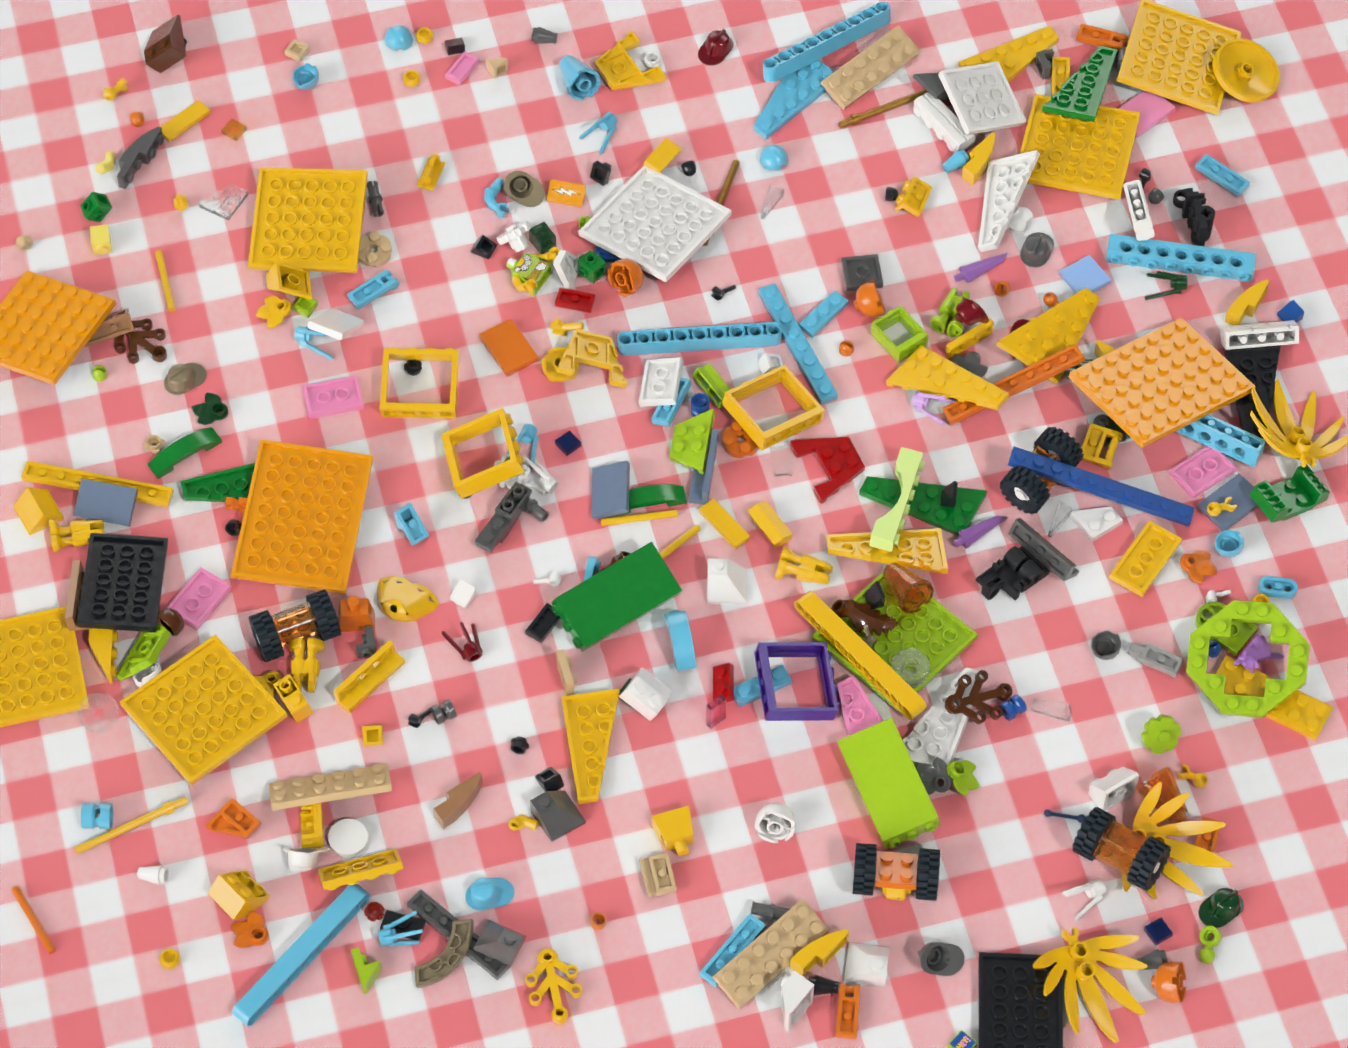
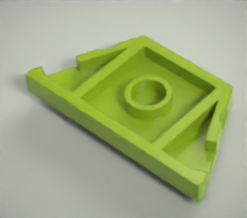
[669,409,715,474]
[115,622,171,681]

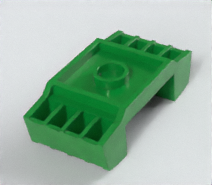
[1249,464,1330,523]

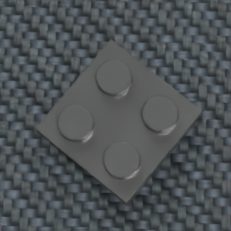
[841,254,883,291]

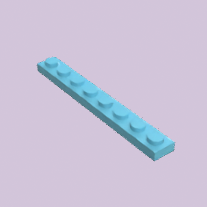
[758,283,838,405]

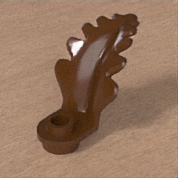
[831,599,898,636]

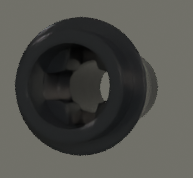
[808,975,839,995]

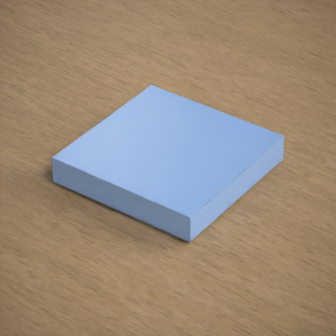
[1059,255,1111,293]

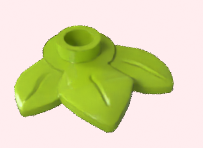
[947,760,980,796]

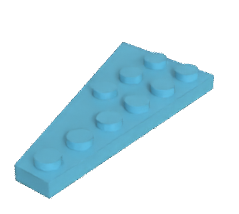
[753,60,834,140]

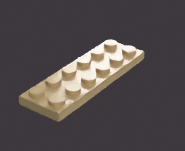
[820,25,921,110]
[269,764,392,811]
[712,898,829,1009]

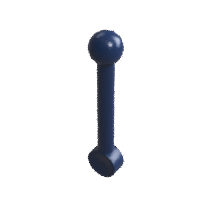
[1044,809,1086,823]

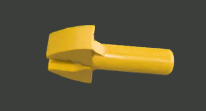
[549,318,584,336]

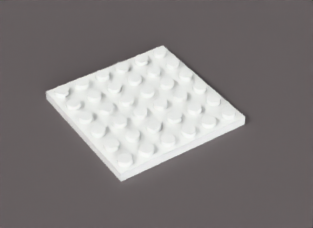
[579,165,732,282]

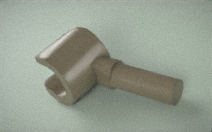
[863,625,878,648]

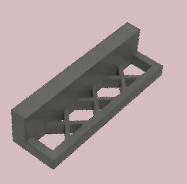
[1008,518,1079,581]

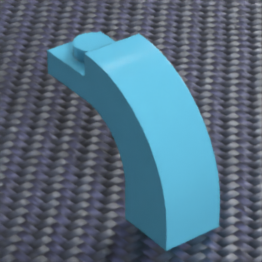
[664,610,697,671]

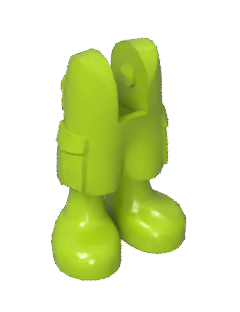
[930,287,970,337]

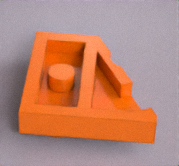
[205,798,262,839]

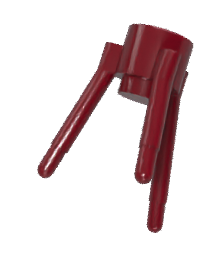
[442,622,483,662]

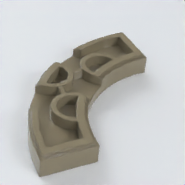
[414,919,474,988]

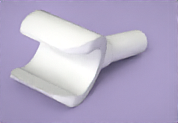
[533,571,561,586]
[1205,589,1231,603]

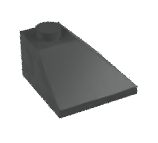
[913,73,950,101]
[530,791,586,842]
[473,920,526,966]

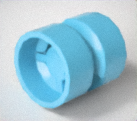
[81,802,113,829]

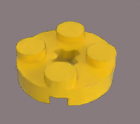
[542,347,579,382]

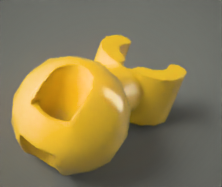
[103,78,129,101]
[1207,497,1237,516]
[1177,764,1208,788]

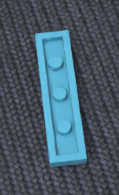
[699,914,766,987]

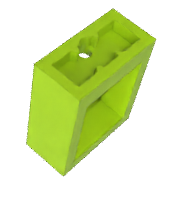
[871,306,928,363]

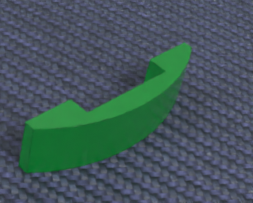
[148,427,222,479]
[614,484,687,516]

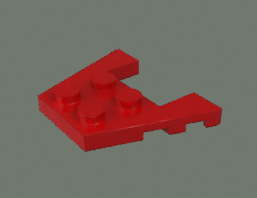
[790,437,865,504]

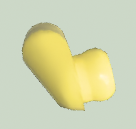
[95,151,115,174]

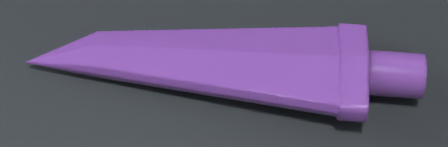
[954,253,1008,283]
[953,516,1008,548]

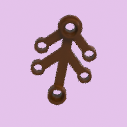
[114,318,167,364]
[945,670,1013,724]

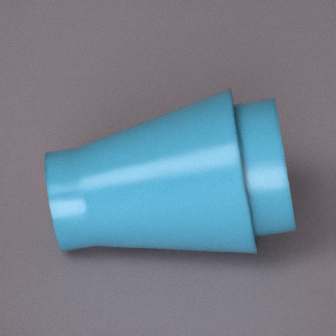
[942,149,970,173]

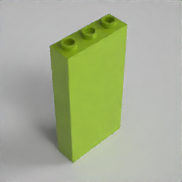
[837,717,941,849]

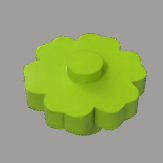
[1141,714,1182,754]

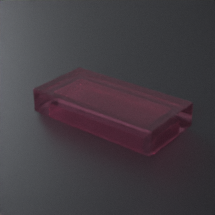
[706,694,726,729]

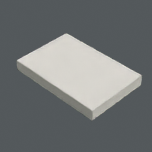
[308,308,365,340]
[638,357,683,407]

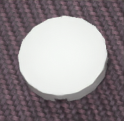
[328,819,369,857]

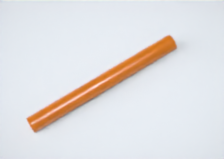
[12,886,56,954]

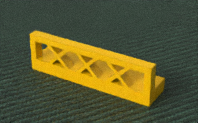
[334,640,405,714]

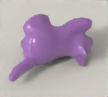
[1233,634,1284,674]

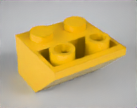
[208,870,270,920]

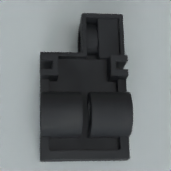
[1173,188,1215,246]
[975,546,1050,600]

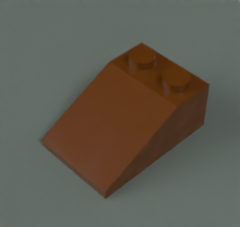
[144,15,186,73]

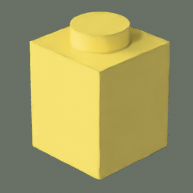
[90,224,112,255]

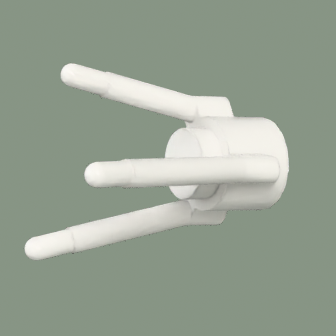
[522,457,559,495]
[1062,878,1106,920]

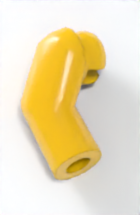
[508,814,539,831]

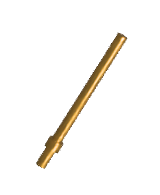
[838,89,928,129]
[703,160,740,246]

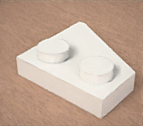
[553,250,578,288]
[1070,506,1123,542]

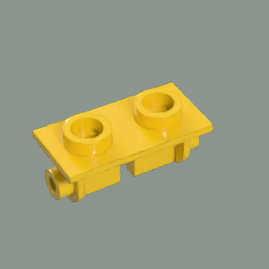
[416,153,446,191]

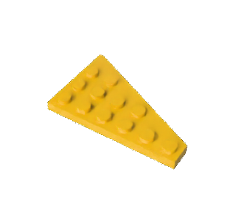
[996,288,1101,384]

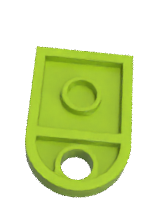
[1195,602,1259,657]

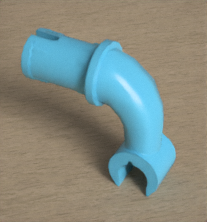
[484,178,509,218]

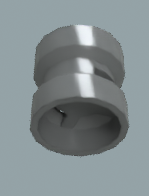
[430,699,457,725]

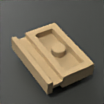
[556,649,577,696]
[639,853,677,898]

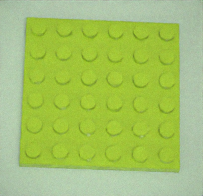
[812,565,978,712]

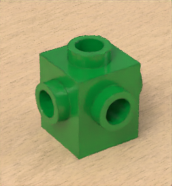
[80,191,112,222]
[577,250,606,284]

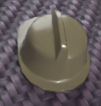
[504,171,545,207]
[164,363,207,395]

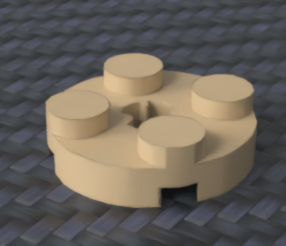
[359,232,392,267]

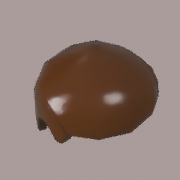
[158,608,184,636]

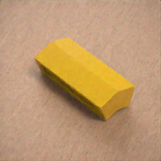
[748,500,793,549]

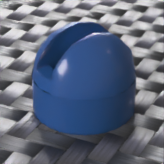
[1209,640,1221,658]

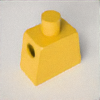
[652,805,693,856]

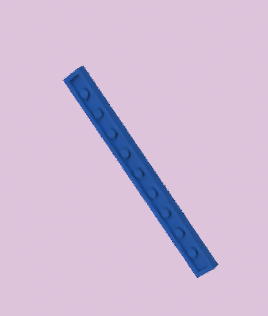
[1008,446,1195,527]

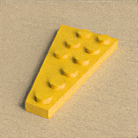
[958,25,1059,83]
[886,345,1010,410]
[826,528,948,574]
[561,688,620,805]

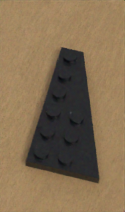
[1225,345,1281,440]

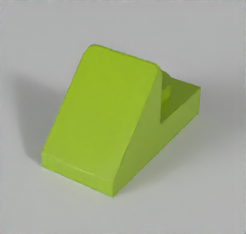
[351,947,382,994]

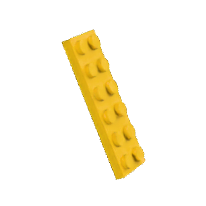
[1216,656,1333,741]

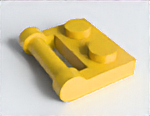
[1082,423,1123,470]

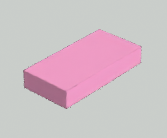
[445,51,479,85]

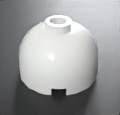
[755,803,796,843]

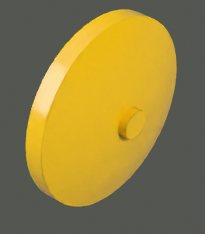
[1213,38,1280,103]

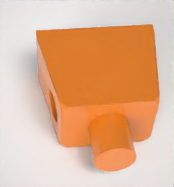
[338,596,375,632]

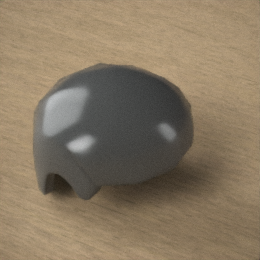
[1091,630,1121,660]

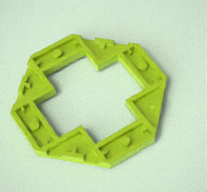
[1186,600,1310,718]

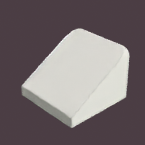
[758,353,783,375]
[449,579,477,609]

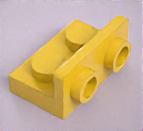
[895,176,932,217]

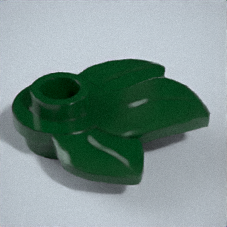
[192,393,229,425]

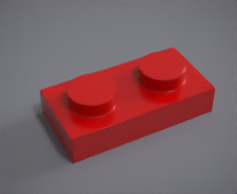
[555,287,595,313]
[713,662,734,705]

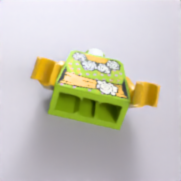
[506,247,560,297]

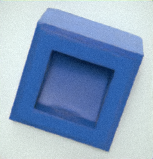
[1277,300,1304,323]

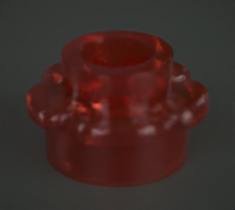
[364,902,384,922]

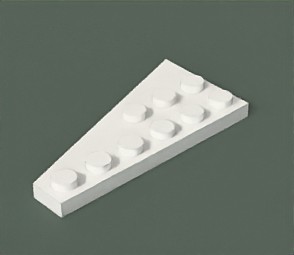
[978,150,1040,252]
[903,667,984,766]

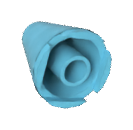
[559,55,601,100]

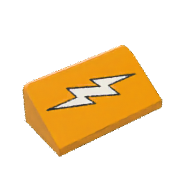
[547,179,586,207]

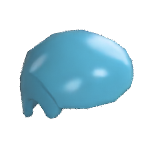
[384,25,413,51]
[292,63,319,90]
[760,145,788,171]
[1215,530,1244,558]

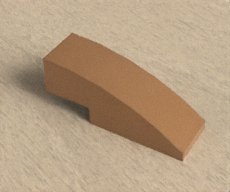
[433,772,483,829]

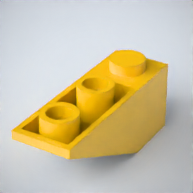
[89,628,119,684]

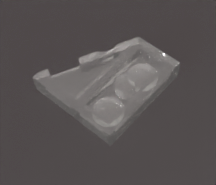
[198,184,248,221]

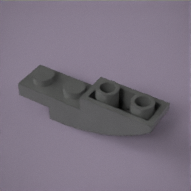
[117,126,164,189]
[474,482,532,553]

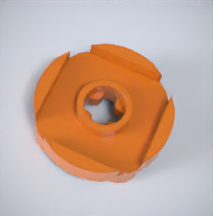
[722,421,759,458]

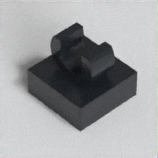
[590,160,612,186]

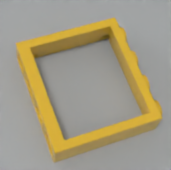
[380,347,460,419]
[722,365,825,450]
[441,408,524,499]

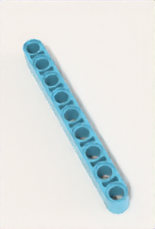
[763,2,891,82]
[617,322,782,356]
[232,884,371,1026]

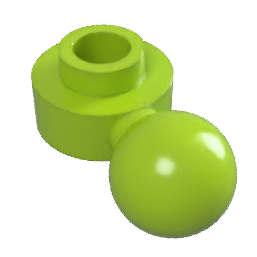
[1199,926,1222,964]

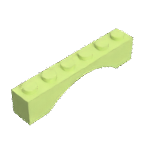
[870,447,925,552]

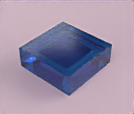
[555,430,582,456]
[1144,917,1173,946]

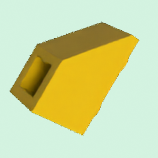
[273,674,314,723]

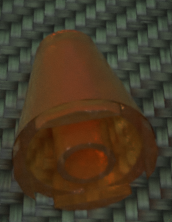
[883,562,934,614]
[1136,767,1188,823]

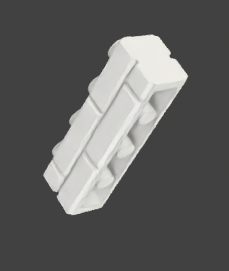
[914,92,976,152]
[1123,180,1155,241]
[1220,320,1299,350]

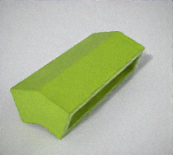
[692,363,730,408]

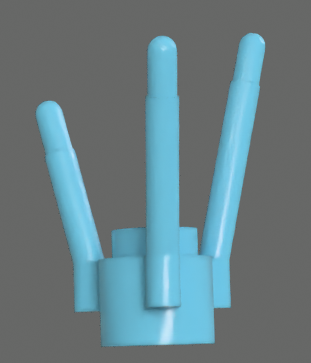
[579,112,617,155]
[294,326,333,360]
[507,424,539,469]
[378,911,423,947]

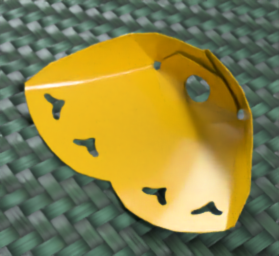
[377,576,439,622]

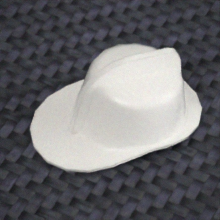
[283,846,331,871]

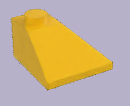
[266,262,312,300]

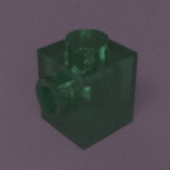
[529,222,556,254]

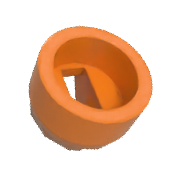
[129,111,145,127]
[994,281,1010,296]
[839,340,854,357]
[590,912,607,930]

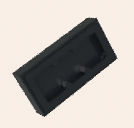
[525,603,561,643]
[380,910,426,941]

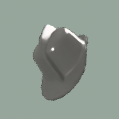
[1020,232,1054,268]
[918,942,965,976]

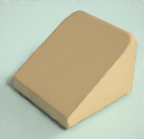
[486,58,509,79]

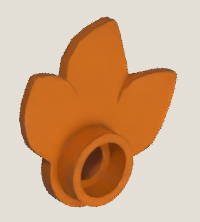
[1180,550,1217,584]
[231,911,269,948]

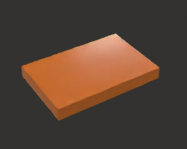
[479,318,539,376]

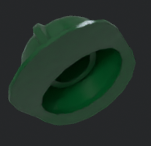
[1198,888,1244,928]

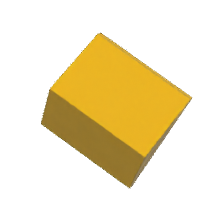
[13,487,64,535]

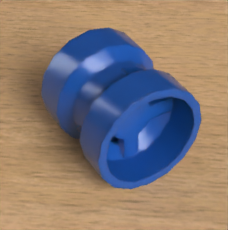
[691,393,710,417]
[999,694,1027,721]

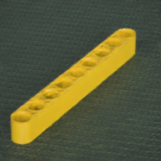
[794,591,927,720]

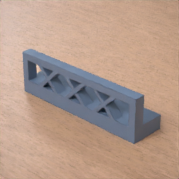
[689,429,719,505]

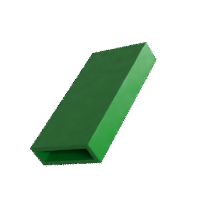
[552,542,683,652]

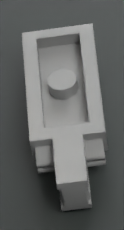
[1127,642,1184,678]

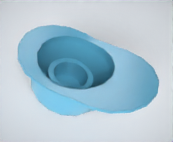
[466,877,514,910]

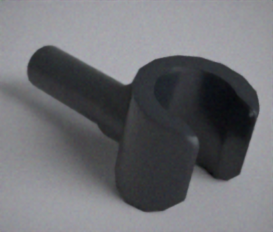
[1139,168,1151,189]
[711,285,736,301]
[408,708,432,728]

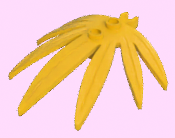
[1250,379,1348,468]
[1113,782,1233,900]
[1032,927,1147,1043]

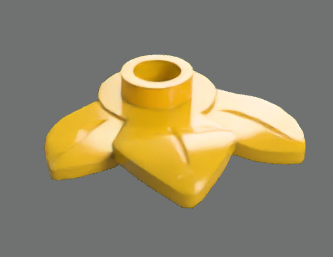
[256,296,292,329]

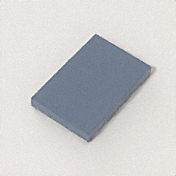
[591,461,630,520]
[1197,473,1258,531]
[73,478,138,527]

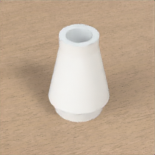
[137,865,170,885]

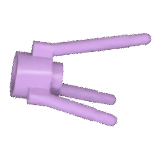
[912,391,958,425]

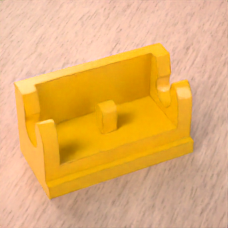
[643,137,682,173]
[300,803,324,848]

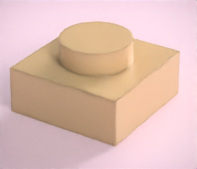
[285,39,309,62]

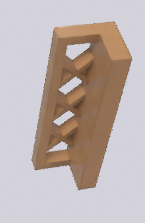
[83,308,135,348]
[65,560,92,631]

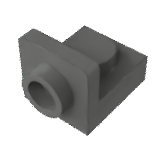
[1035,49,1054,80]
[356,625,377,658]

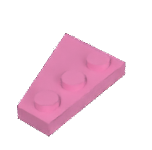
[837,676,884,736]

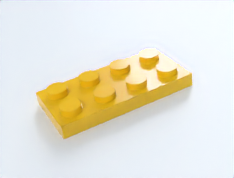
[1109,520,1182,597]
[318,848,403,890]

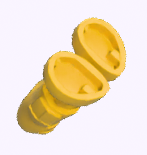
[49,519,105,552]
[775,546,833,584]
[289,638,325,693]

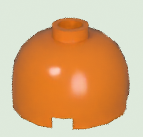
[608,259,644,297]
[854,280,886,318]
[1151,961,1186,1003]

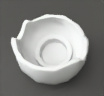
[133,661,162,687]

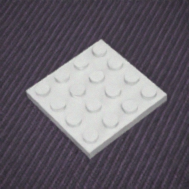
[938,61,1027,135]

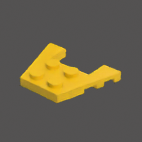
[594,30,666,90]
[556,329,627,388]

